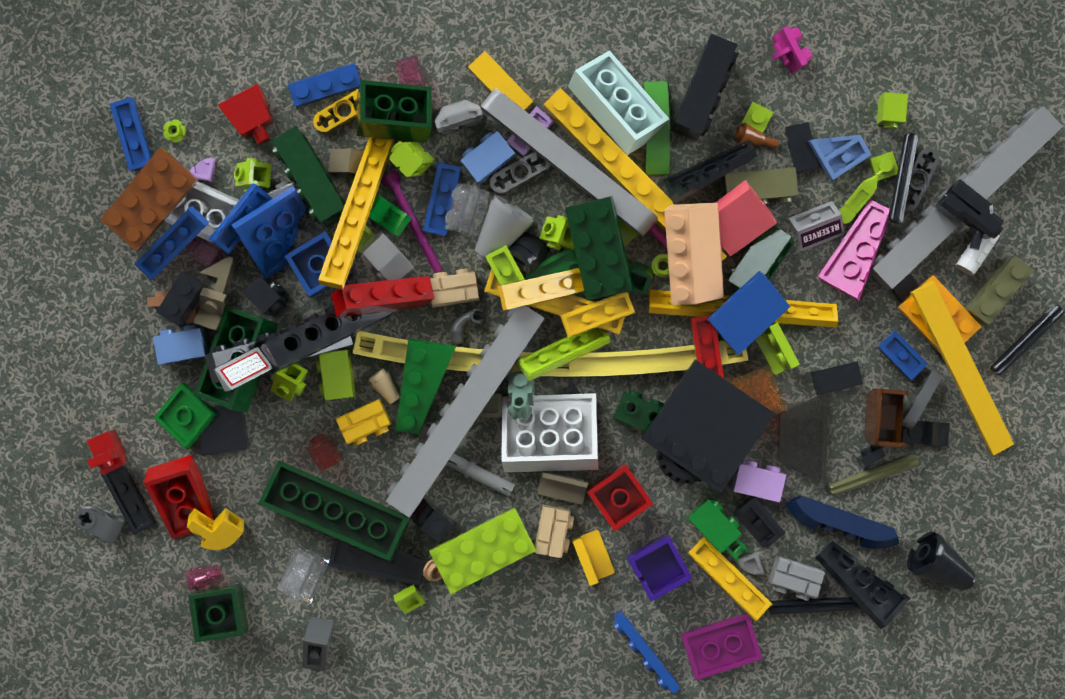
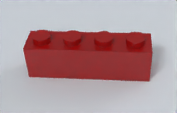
[332,276,435,317]

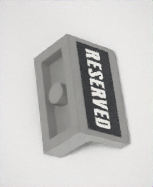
[789,201,844,251]

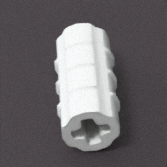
[955,235,1000,276]

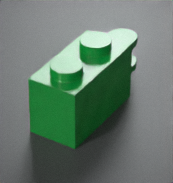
[686,497,749,561]

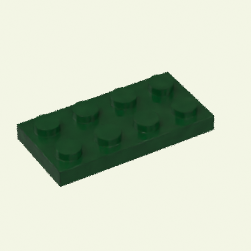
[565,196,634,301]

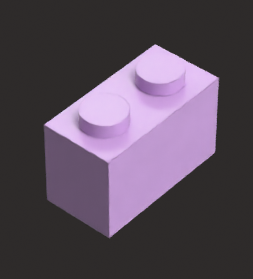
[731,459,786,502]

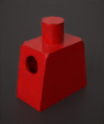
[218,84,274,145]

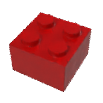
[586,463,653,531]

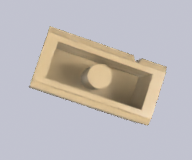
[430,268,480,308]
[534,504,574,558]

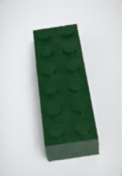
[258,460,410,563]

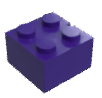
[626,533,693,601]

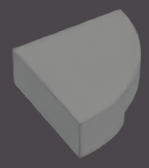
[735,551,765,575]

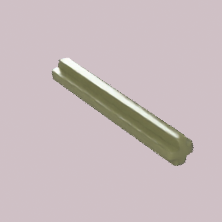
[828,454,919,496]

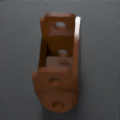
[864,388,909,447]

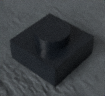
[856,445,886,468]

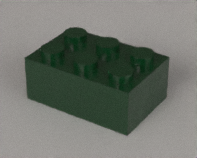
[356,80,432,143]

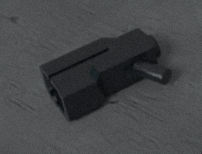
[935,179,1004,250]

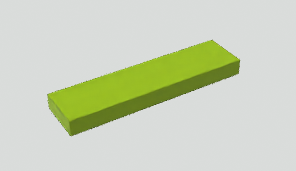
[517,328,610,381]

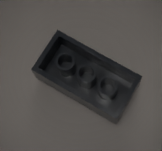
[671,34,739,141]

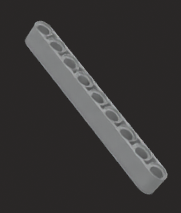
[480,88,658,237]

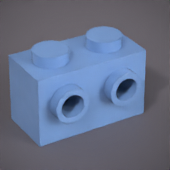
[460,131,515,185]
[153,324,209,365]

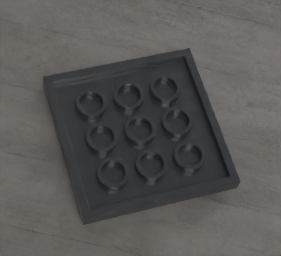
[641,359,775,493]

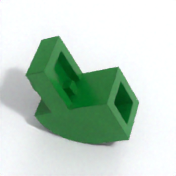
[369,194,412,237]

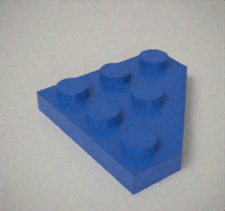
[232,186,306,279]

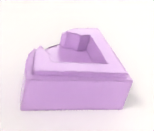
[190,158,217,182]

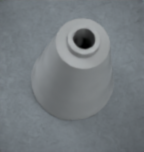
[475,195,534,263]

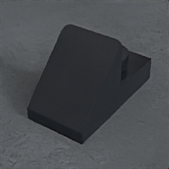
[901,420,950,446]

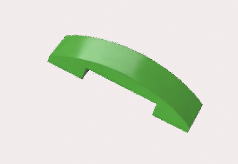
[644,81,670,175]

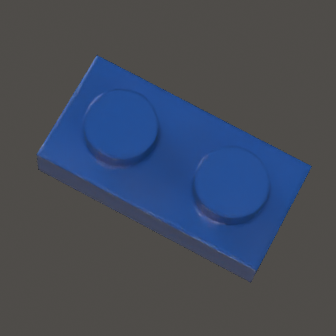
[877,330,928,380]

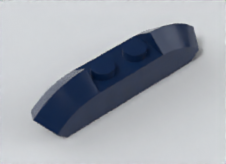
[786,495,899,549]

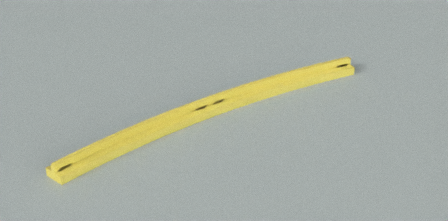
[353,331,748,377]

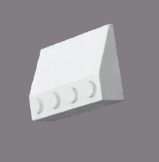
[502,393,598,472]

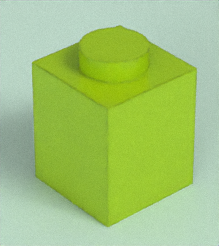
[877,92,908,129]

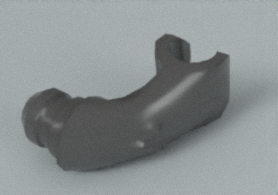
[449,308,484,344]

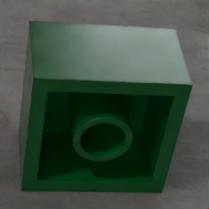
[188,583,248,643]

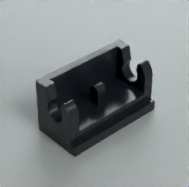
[732,496,785,548]

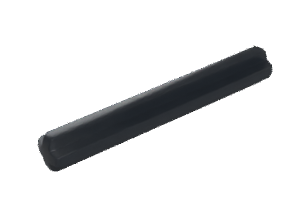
[889,133,918,224]
[990,305,1065,376]
[768,597,861,614]

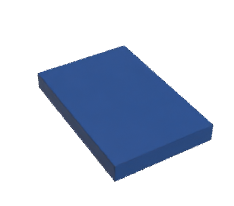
[707,271,790,355]

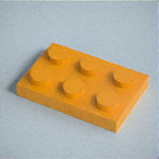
[897,275,982,354]

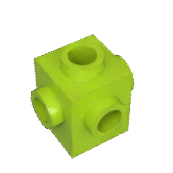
[234,158,272,192]
[539,215,574,251]
[270,363,308,402]

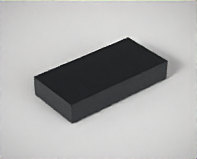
[784,122,819,173]
[811,361,863,395]

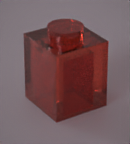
[306,434,344,472]

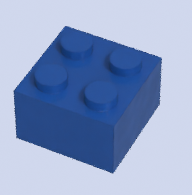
[285,231,353,298]

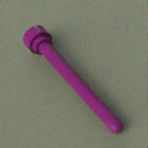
[381,170,443,273]

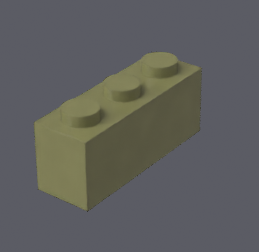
[722,167,798,205]
[965,255,1034,326]

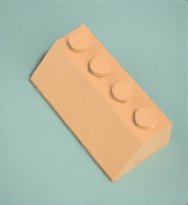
[664,203,724,305]

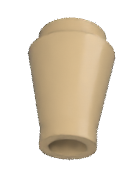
[368,368,400,404]

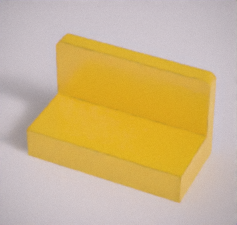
[572,530,615,586]

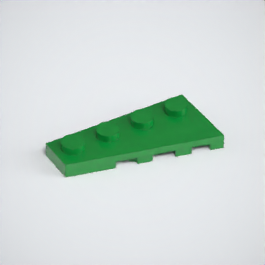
[396,338,456,434]

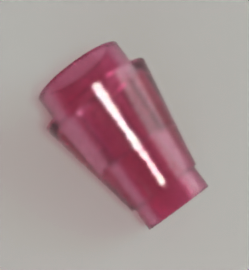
[185,565,222,591]

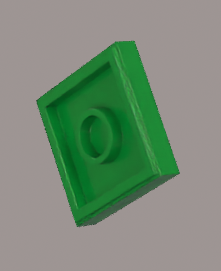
[154,383,217,449]

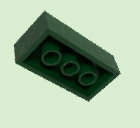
[272,126,346,227]
[194,305,279,413]

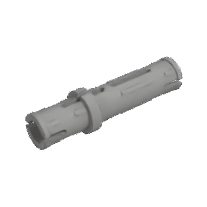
[446,453,515,497]

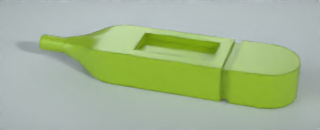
[839,170,883,224]

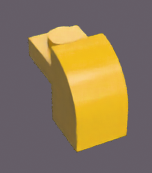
[187,508,245,550]

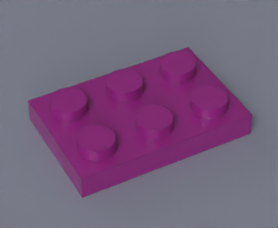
[680,613,763,681]

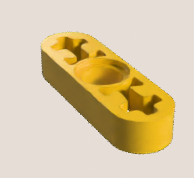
[313,89,358,134]

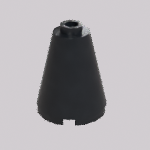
[907,531,975,591]

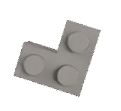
[360,230,414,281]

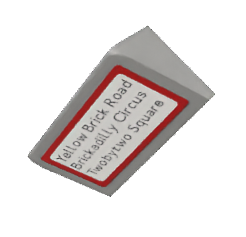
[214,347,273,391]

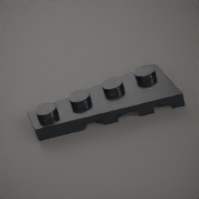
[664,140,758,204]
[815,541,911,629]

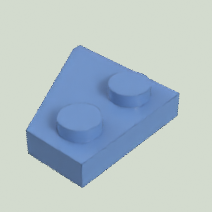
[808,135,872,180]

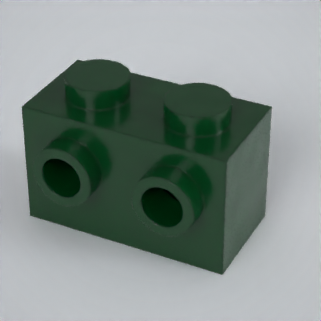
[612,389,664,432]

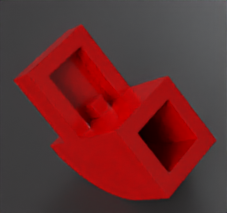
[87,430,126,475]

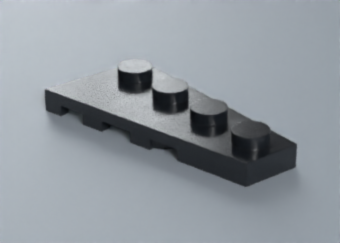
[328,539,426,585]

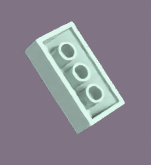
[568,51,669,155]

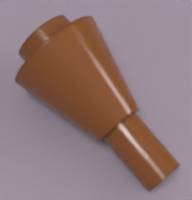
[735,123,779,149]

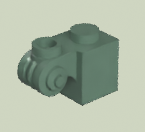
[508,372,535,420]

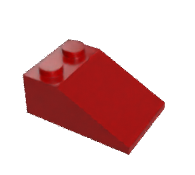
[144,454,216,540]

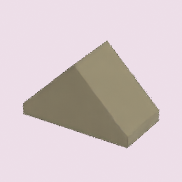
[328,148,364,176]

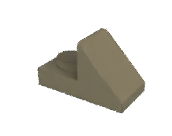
[200,257,238,299]
[194,287,226,330]

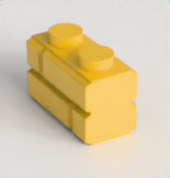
[336,399,392,446]

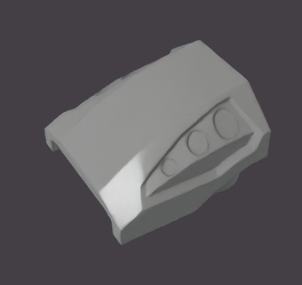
[435,99,484,135]

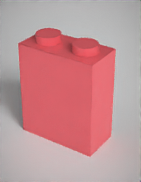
[715,180,777,257]

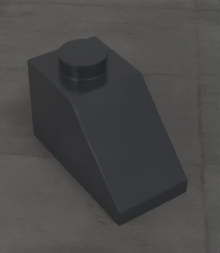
[410,498,455,543]

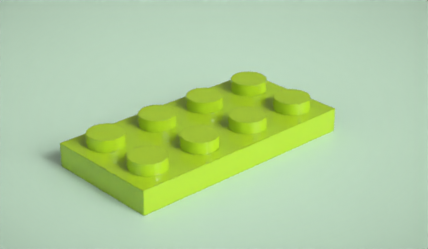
[429,507,536,594]

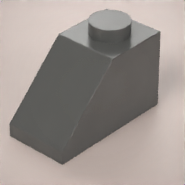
[302,617,334,671]

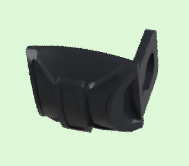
[508,232,551,279]

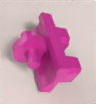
[771,26,813,74]

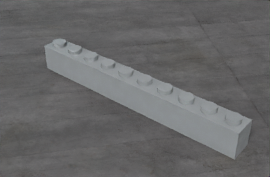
[870,106,1063,290]
[386,305,545,518]

